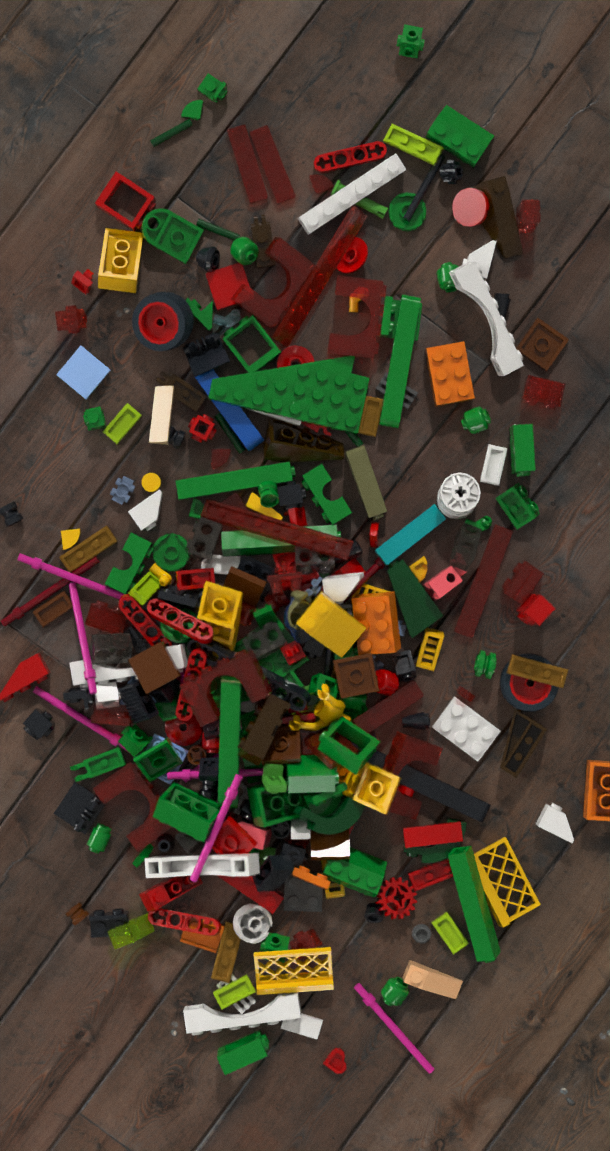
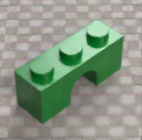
[301,464,352,525]
[105,532,154,594]

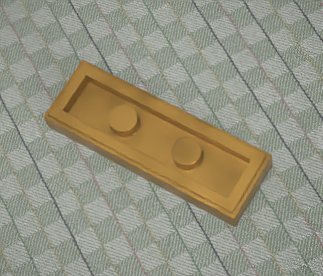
[59,525,118,573]
[506,654,568,688]
[211,922,241,983]

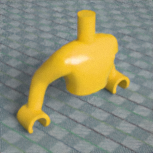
[289,684,351,731]

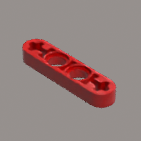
[314,141,387,173]
[118,594,172,646]
[147,598,214,644]
[176,648,207,721]
[148,908,221,936]

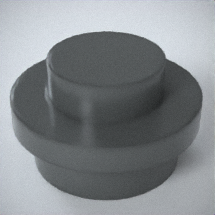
[412,924,431,944]

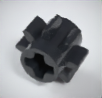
[439,160,464,184]

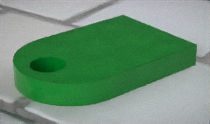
[141,208,204,264]

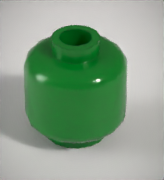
[230,237,259,265]
[436,262,459,293]
[461,406,491,434]
[381,977,409,1006]

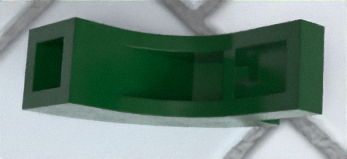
[294,796,366,834]
[403,818,467,863]

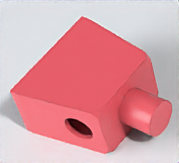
[422,563,467,601]
[238,821,272,850]

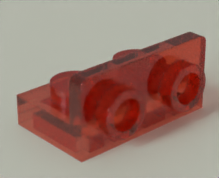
[91,703,132,726]

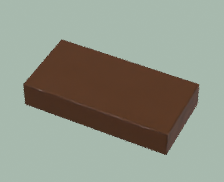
[33,591,73,628]

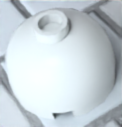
[233,904,272,944]

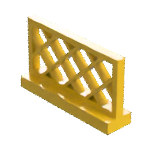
[474,837,541,928]
[254,947,334,995]

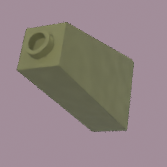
[345,445,387,520]

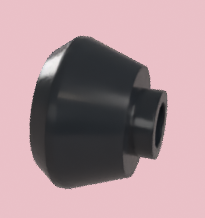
[196,246,220,273]

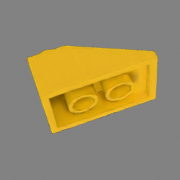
[98,228,143,293]
[296,591,366,658]

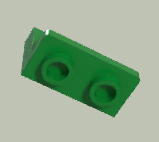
[495,483,540,530]

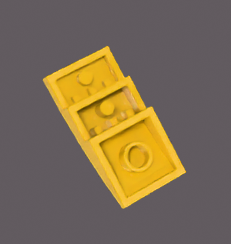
[196,581,243,661]
[337,762,401,814]

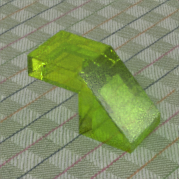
[108,913,155,949]

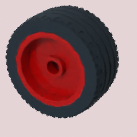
[132,292,194,351]
[500,653,559,712]

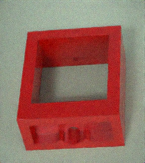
[95,171,156,232]

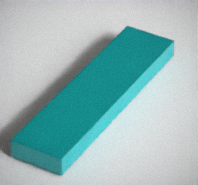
[374,504,446,566]

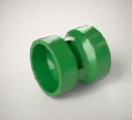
[258,481,279,508]

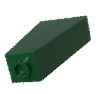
[387,559,443,638]

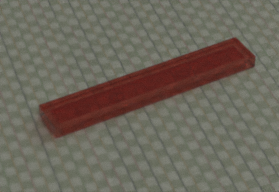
[454,524,513,638]

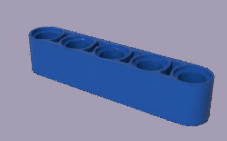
[194,369,264,452]

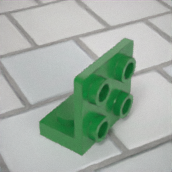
[380,296,422,341]
[304,781,348,816]

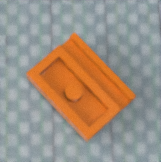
[292,866,330,890]
[180,918,225,953]

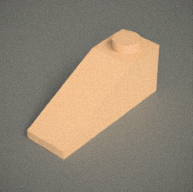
[402,960,463,999]

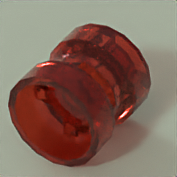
[264,587,290,613]

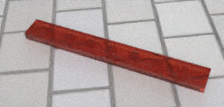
[272,205,368,347]
[201,499,353,561]

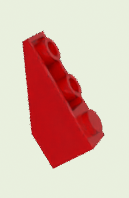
[0,653,51,703]
[139,876,203,911]

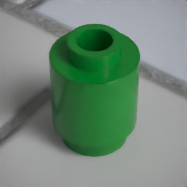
[87,823,112,854]

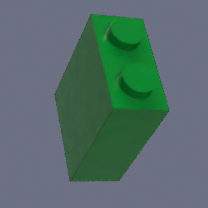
[509,424,535,477]
[286,755,339,793]

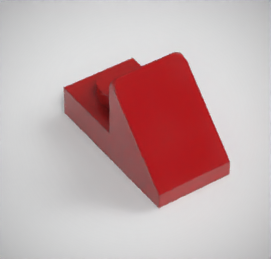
[176,568,215,590]

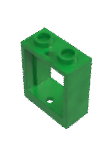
[222,315,281,373]
[318,716,380,775]
[217,1030,270,1075]

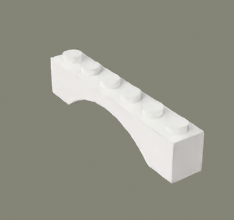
[298,153,406,235]
[449,261,524,376]
[69,644,188,688]
[145,853,260,878]
[183,992,302,1035]

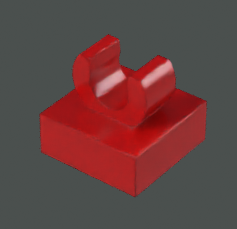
[71,269,94,295]
[283,507,307,527]
[280,641,307,666]

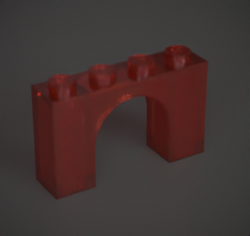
[231,237,316,328]
[328,275,387,358]
[180,649,273,727]
[383,731,443,820]
[93,761,172,852]

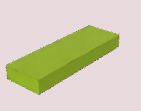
[383,124,443,166]

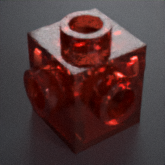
[55,305,87,334]
[289,929,323,959]

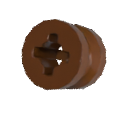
[187,745,207,765]
[65,902,89,926]

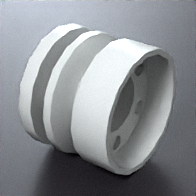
[437,473,481,519]

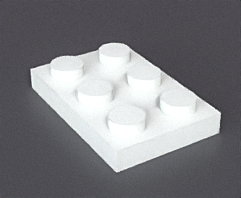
[432,696,501,761]

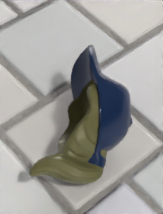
[284,590,311,644]

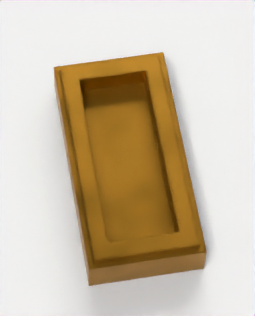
[358,396,384,437]

